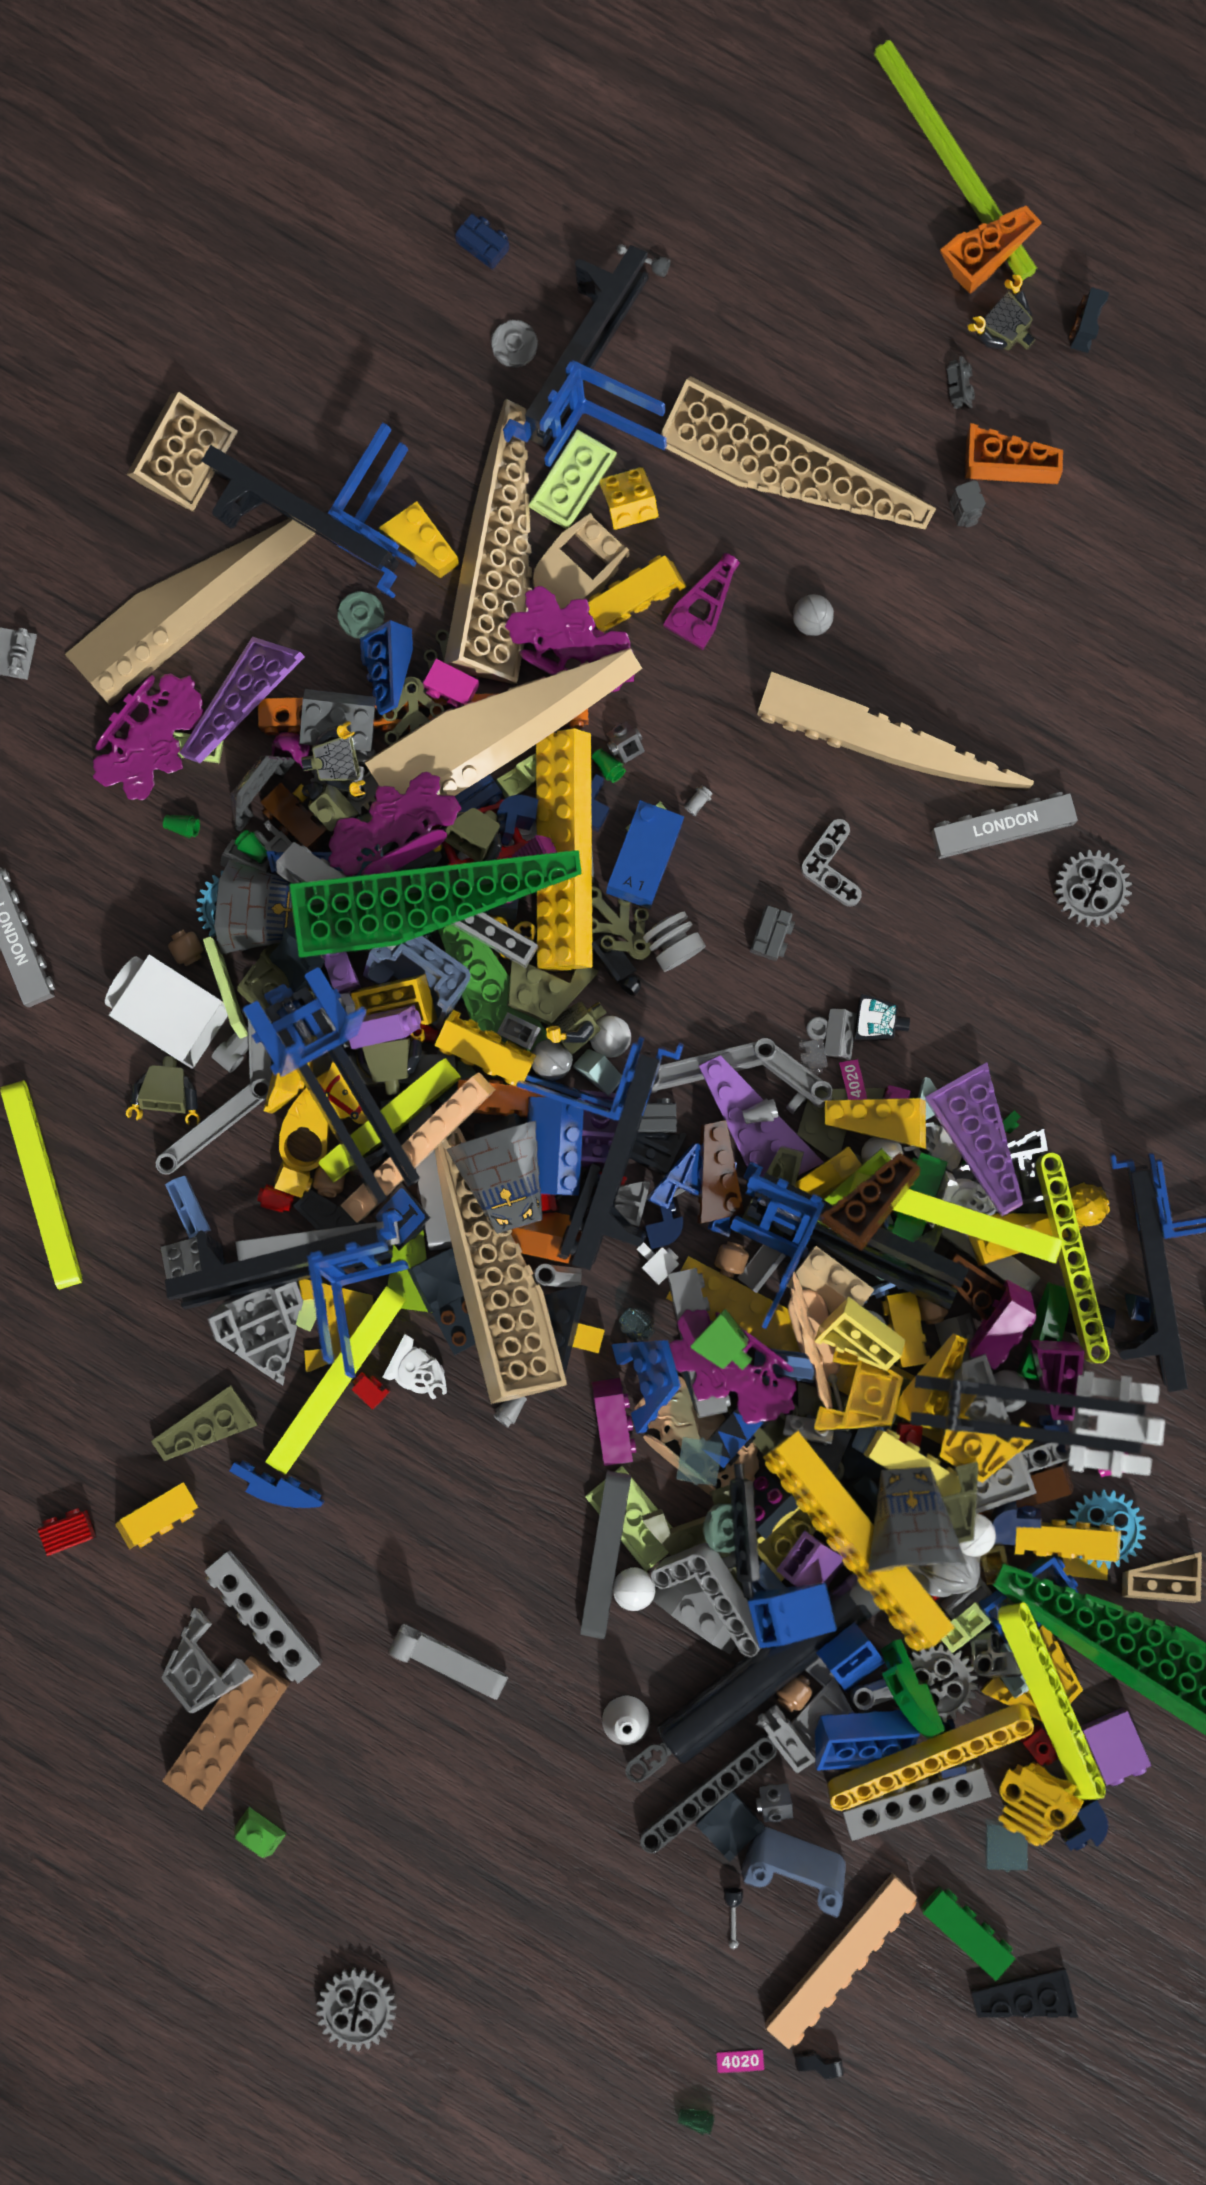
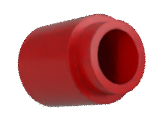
[257,1184,294,1212]

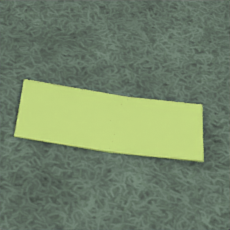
[296,1298,325,1331]

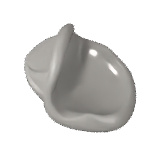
[906,1554,981,1597]

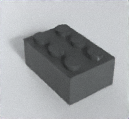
[300,689,376,751]

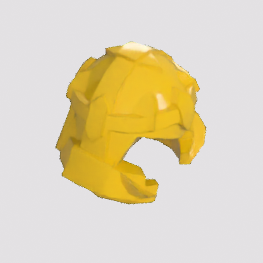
[1059,1183,1110,1230]

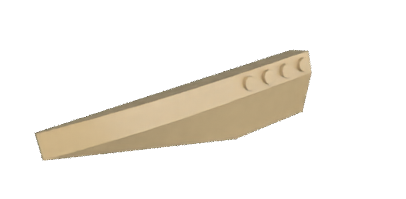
[660,376,936,529]
[444,399,532,684]
[65,518,315,707]
[365,648,642,796]
[757,672,1034,790]
[435,1126,567,1404]

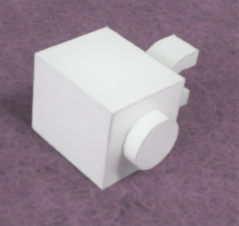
[636,1242,679,1285]

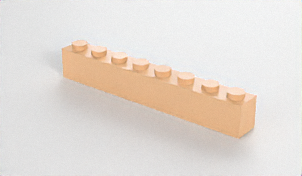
[341,1073,495,1223]
[765,1873,917,2049]

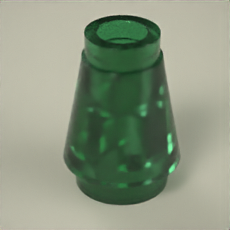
[678,2108,715,2136]

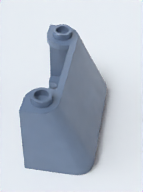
[363,936,470,1030]
[741,1827,846,1917]

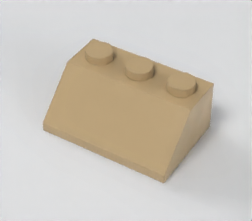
[787,1246,874,1316]

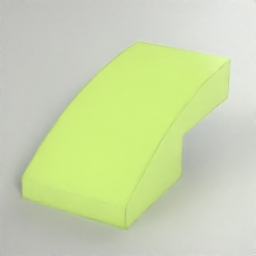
[495,754,536,798]
[941,1602,992,1653]

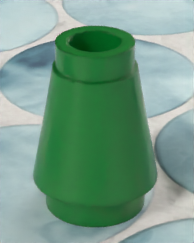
[592,748,626,783]
[163,815,200,839]
[234,830,268,864]

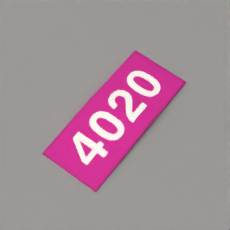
[839,1059,868,1100]
[717,2050,764,2073]

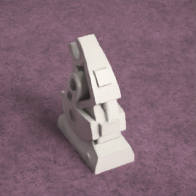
[903,1122,962,1174]
[936,1171,997,1216]
[383,1334,447,1399]

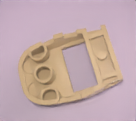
[533,513,630,609]

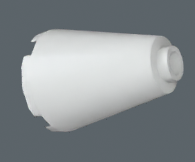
[602,1695,651,1745]

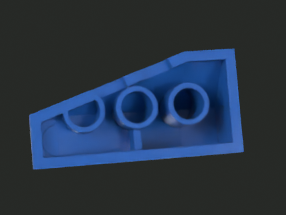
[360,620,413,715]

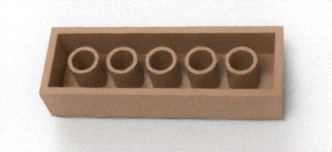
[162,1655,290,1810]

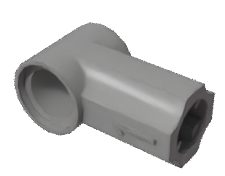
[212,1026,249,1073]
[534,1264,582,1288]
[849,1679,894,1710]

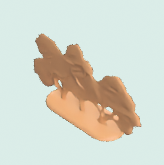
[788,1272,842,1409]
[634,1376,759,1495]

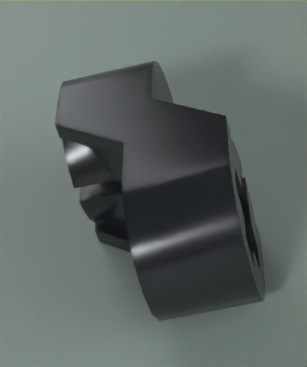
[794,2049,844,2079]

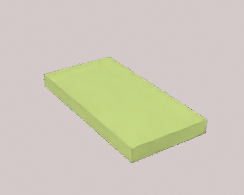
[529,429,617,529]
[203,937,248,1038]
[585,1466,673,1572]

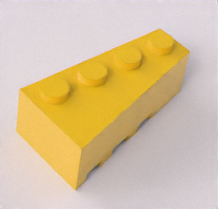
[588,555,687,632]
[435,1010,536,1086]
[1015,1518,1121,1562]

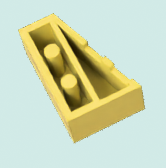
[814,1297,905,1370]

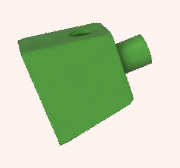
[690,1309,752,1370]
[234,1807,286,1858]

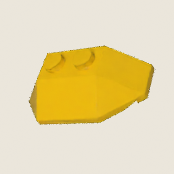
[264,1041,312,1114]

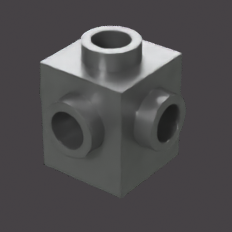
[606,722,645,763]
[756,1784,793,1822]

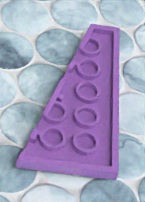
[180,637,305,763]
[698,1055,824,1178]
[925,1062,1023,1217]

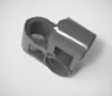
[970,1629,1022,1679]

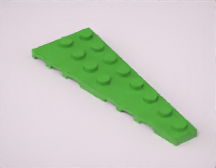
[438,924,548,1078]

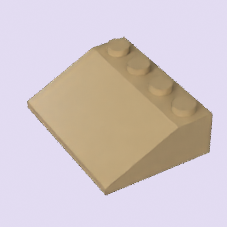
[126,392,237,511]

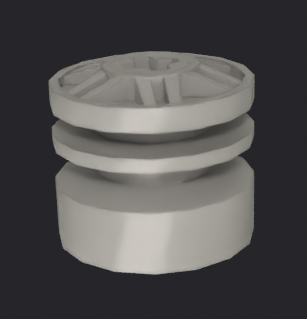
[643,911,706,972]

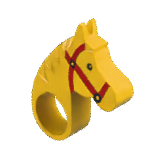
[279,1062,368,1171]

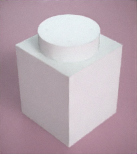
[105,955,228,1069]

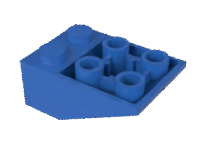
[748,1582,837,1648]
[816,1622,884,1693]

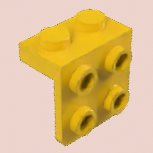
[600,468,658,530]

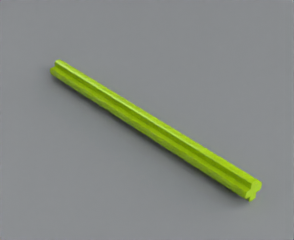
[874,40,1037,281]

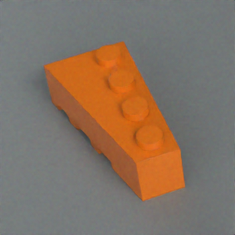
[965,423,1063,484]
[457,1078,555,1118]

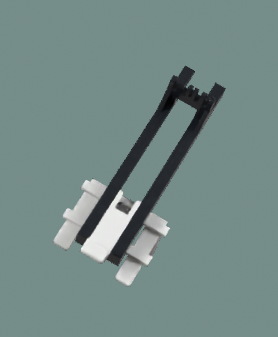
[910,1371,1164,1477]

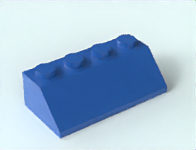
[527,1097,584,1196]
[815,1710,920,1770]

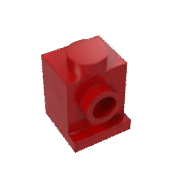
[352,1372,391,1409]
[1019,1724,1058,1766]

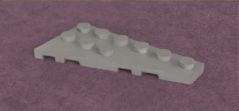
[962,1354,1036,1514]

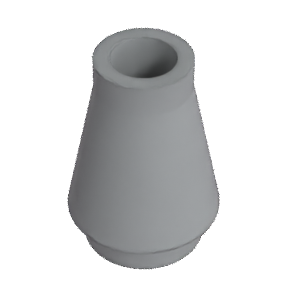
[742,1098,779,1124]
[493,1397,527,1428]

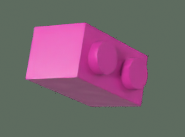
[423,659,479,709]

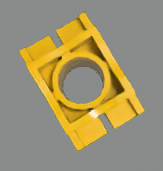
[998,1761,1084,1846]

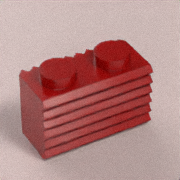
[37,1508,96,1556]

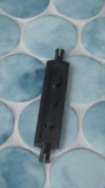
[730,1463,760,1598]

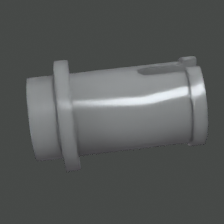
[684,785,712,816]

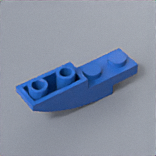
[230,1460,325,1508]

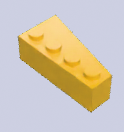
[825,1098,926,1149]

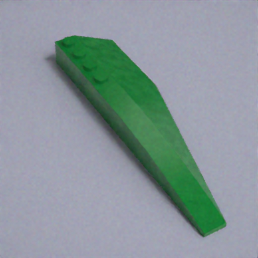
[288,850,582,957]
[993,1564,1206,1735]

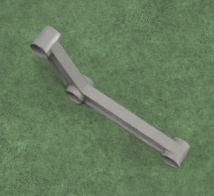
[156,1020,271,1174]
[651,1038,832,1108]

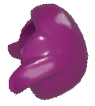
[270,732,310,772]

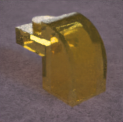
[981,1544,1008,1585]

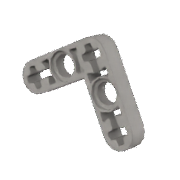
[801,819,861,907]

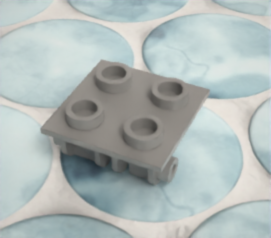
[0,628,37,680]
[160,1237,201,1279]

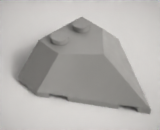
[207,1282,303,1386]
[653,1550,736,1654]

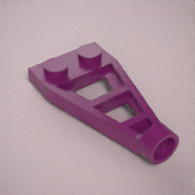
[663,553,740,650]

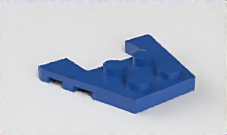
[647,1143,737,1237]
[612,1340,681,1433]

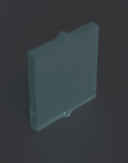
[677,1437,723,1486]
[987,1825,1028,1872]

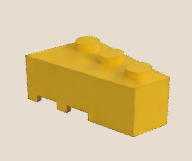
[379,501,459,578]
[351,974,437,1025]
[881,1292,930,1368]
[115,1482,198,1549]

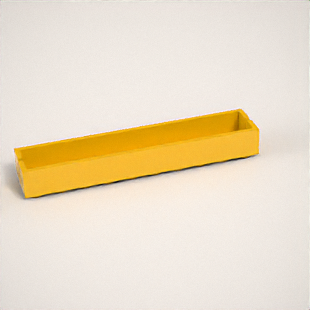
[536,728,592,972]
[763,1431,955,1651]

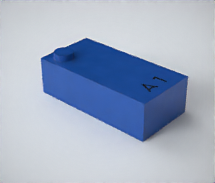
[606,800,684,909]

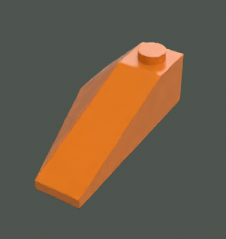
[940,206,1041,294]
[511,1212,571,1264]

